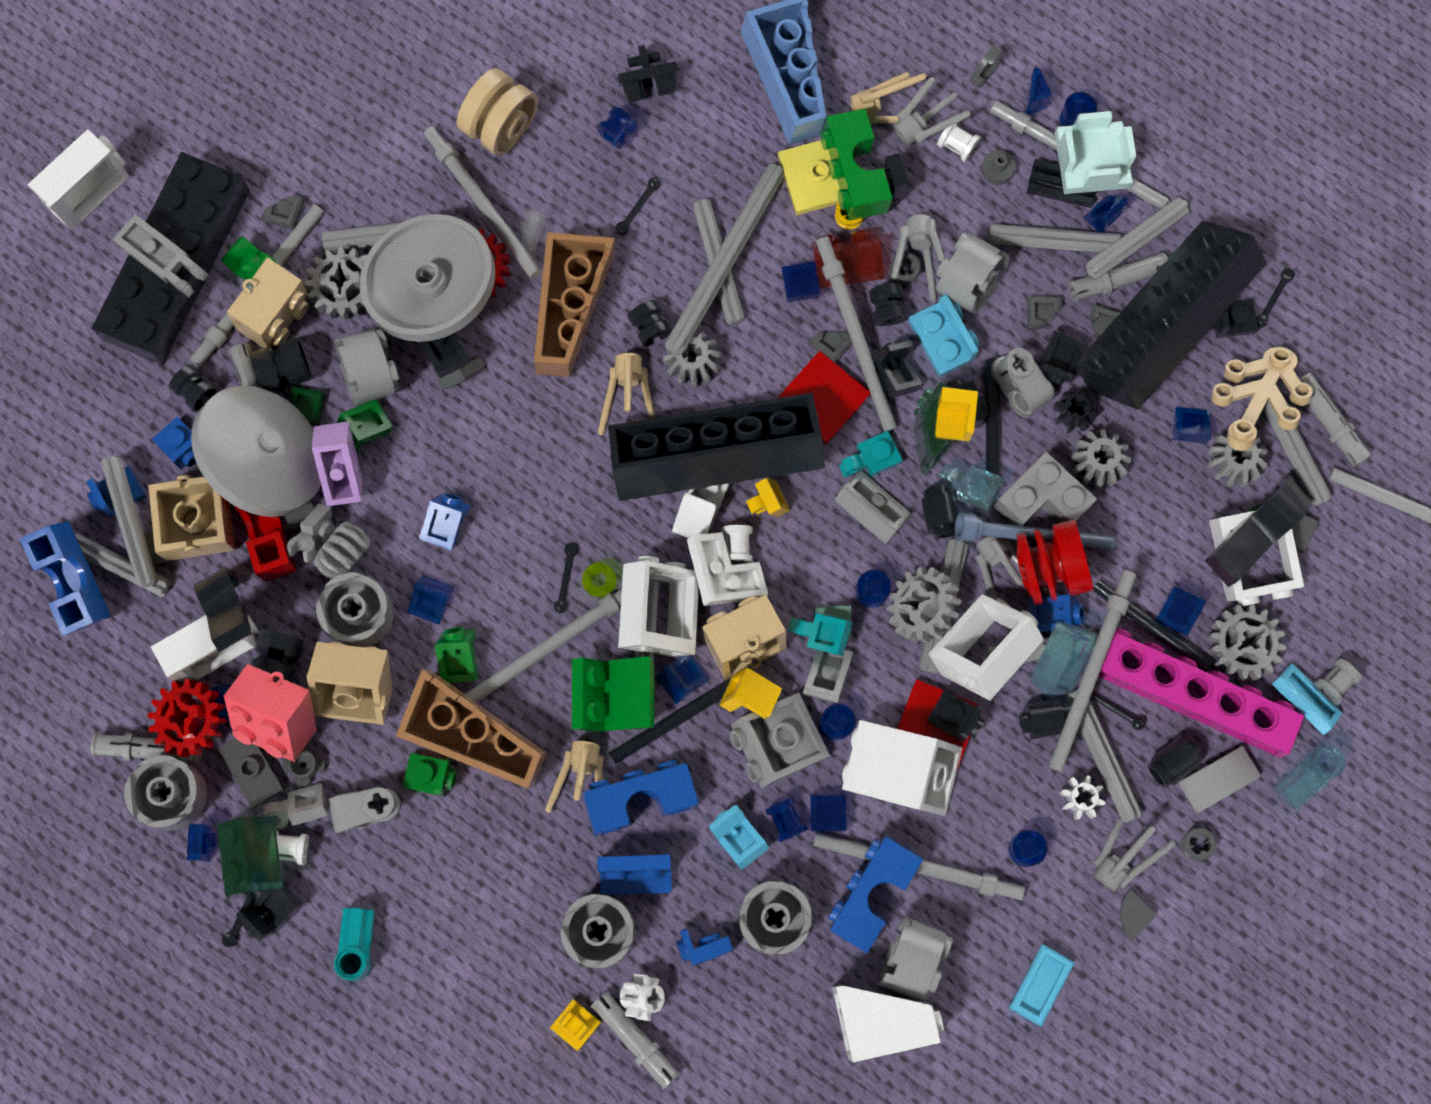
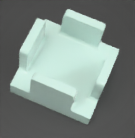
[1055,111,1136,194]

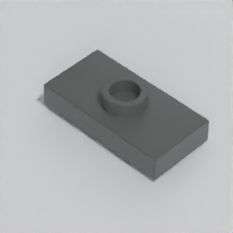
[217,738,285,809]

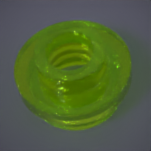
[582,563,617,598]

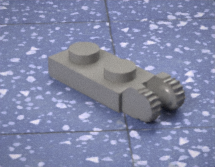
[112,214,208,297]

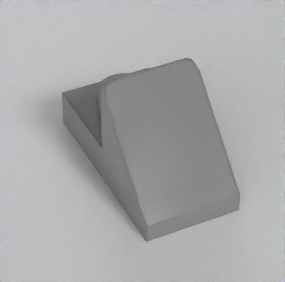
[803,650,853,705]

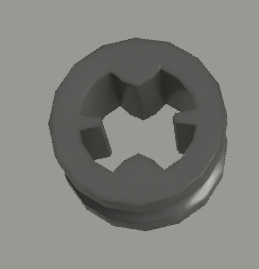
[889,252,920,285]
[1181,828,1216,861]

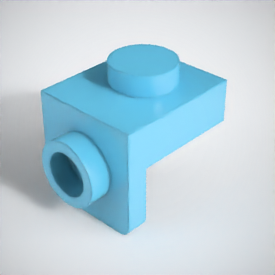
[709,805,769,870]

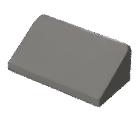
[834,471,913,544]

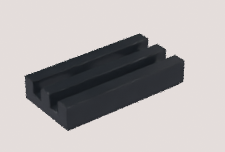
[1026,159,1096,208]

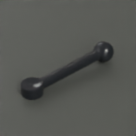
[616,177,661,235]
[1256,268,1295,328]
[554,543,578,613]
[1090,689,1146,730]
[222,876,265,947]

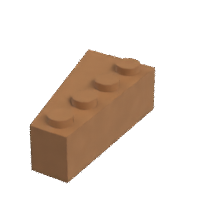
[534,232,615,377]
[396,669,547,788]

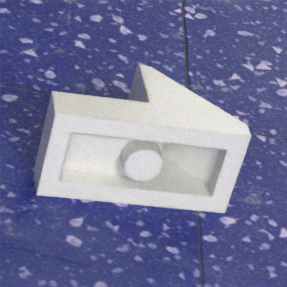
[672,483,730,538]

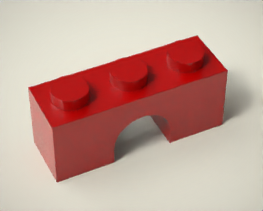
[235,506,298,582]

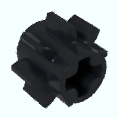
[1053,389,1097,433]

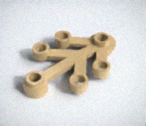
[1211,347,1313,451]

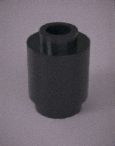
[921,485,959,539]
[1019,699,1071,739]
[1147,737,1202,788]

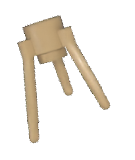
[850,72,926,125]
[598,353,655,435]
[545,741,604,813]

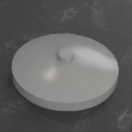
[360,214,495,342]
[191,386,321,517]

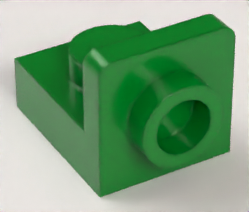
[221,237,277,287]
[336,400,393,453]
[435,627,479,683]
[402,753,457,797]

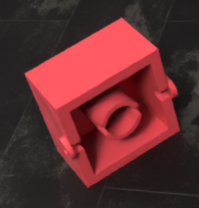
[224,664,317,762]

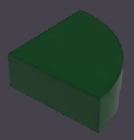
[290,387,326,426]

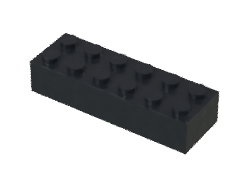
[91,152,250,365]
[1074,220,1267,410]
[608,393,825,501]

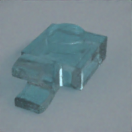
[939,464,1003,511]

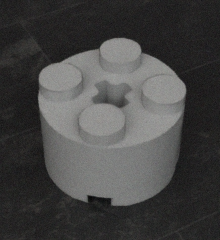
[936,232,1009,314]
[334,328,399,406]
[316,572,394,648]
[124,755,207,831]
[739,881,812,956]
[561,894,635,969]
[878,916,953,1002]

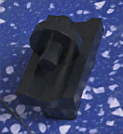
[617,45,678,103]

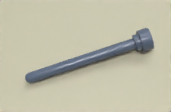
[955,512,1116,550]

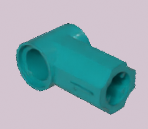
[334,908,375,982]

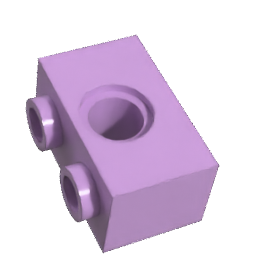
[312,421,363,506]

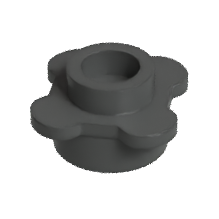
[282,745,325,787]

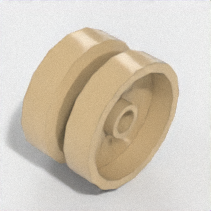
[456,68,538,156]

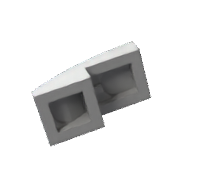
[1179,746,1261,813]

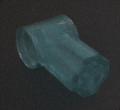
[1274,747,1346,810]

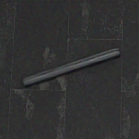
[986,358,1000,492]
[1093,579,1214,672]
[609,679,730,764]

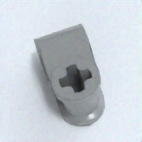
[991,348,1055,417]
[328,787,400,834]

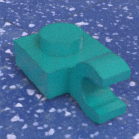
[839,431,903,478]
[788,613,852,657]

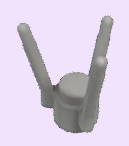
[892,77,971,146]
[891,214,945,302]
[975,537,1050,600]
[1093,818,1176,893]

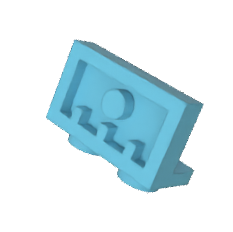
[908,294,980,378]

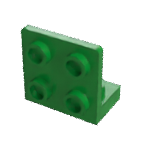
[572,656,654,732]

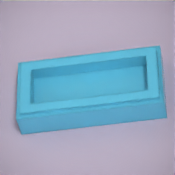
[1272,663,1342,735]
[1008,944,1075,1027]

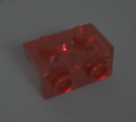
[810,230,885,289]

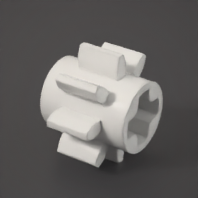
[1059,776,1105,820]
[620,974,665,1021]

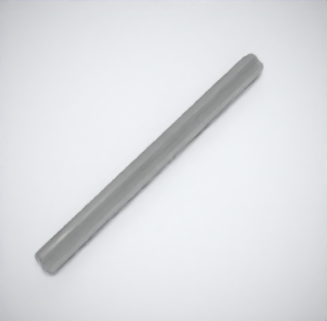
[665,163,785,355]

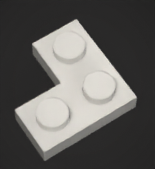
[687,532,768,606]

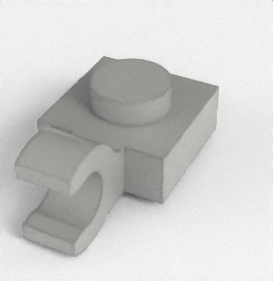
[287,503,335,563]
[263,783,327,831]

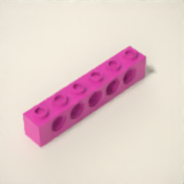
[1098,628,1304,758]

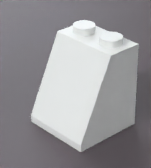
[842,720,962,816]
[832,985,944,1062]

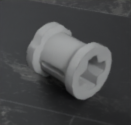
[1314,658,1362,705]

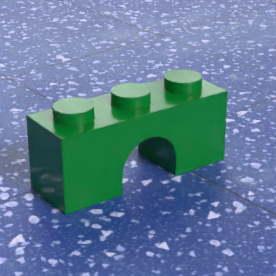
[820,108,893,221]

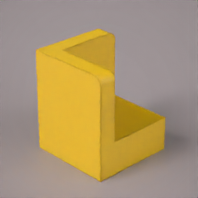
[935,387,978,442]
[719,667,782,719]

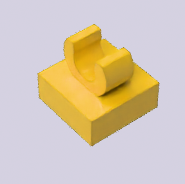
[746,478,790,517]
[550,999,601,1051]

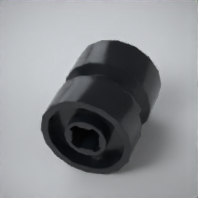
[251,338,312,392]
[250,629,304,683]

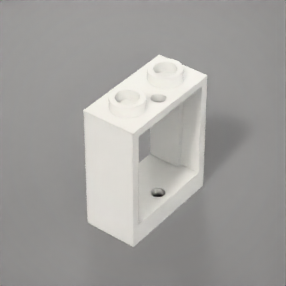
[27,129,130,231]
[1209,511,1304,606]
[618,556,699,657]
[928,594,1044,701]
[151,615,259,683]

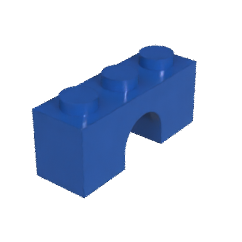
[19,521,111,636]
[582,760,699,837]
[828,834,923,953]

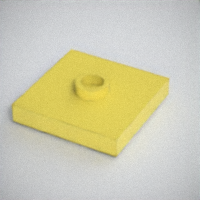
[778,140,840,216]

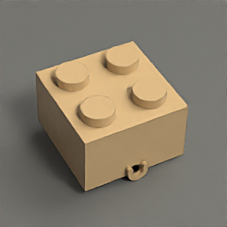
[227,257,310,349]
[148,475,235,561]
[702,595,787,680]
[307,642,393,725]

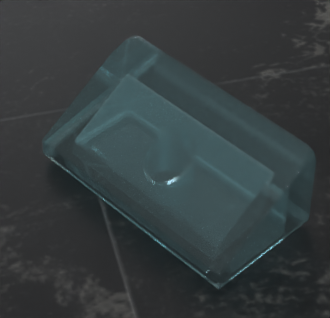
[1031,622,1098,695]

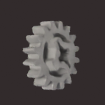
[305,247,367,321]
[887,567,961,644]
[1207,604,1286,681]

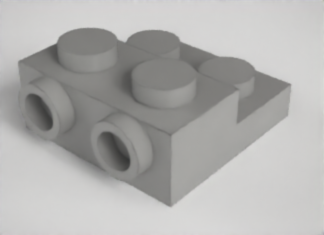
[730,693,830,789]

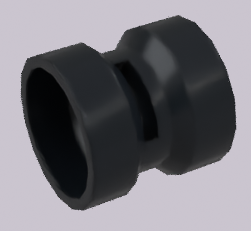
[869,283,908,327]
[627,300,672,347]
[169,364,218,412]

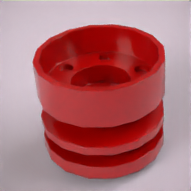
[1016,519,1094,606]

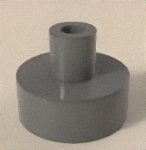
[981,150,1016,185]

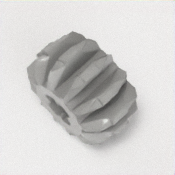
[663,330,721,388]
[1071,429,1131,488]
[1208,432,1268,488]
[314,522,370,579]

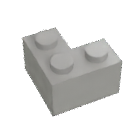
[994,452,1097,526]

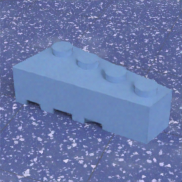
[741,0,826,145]

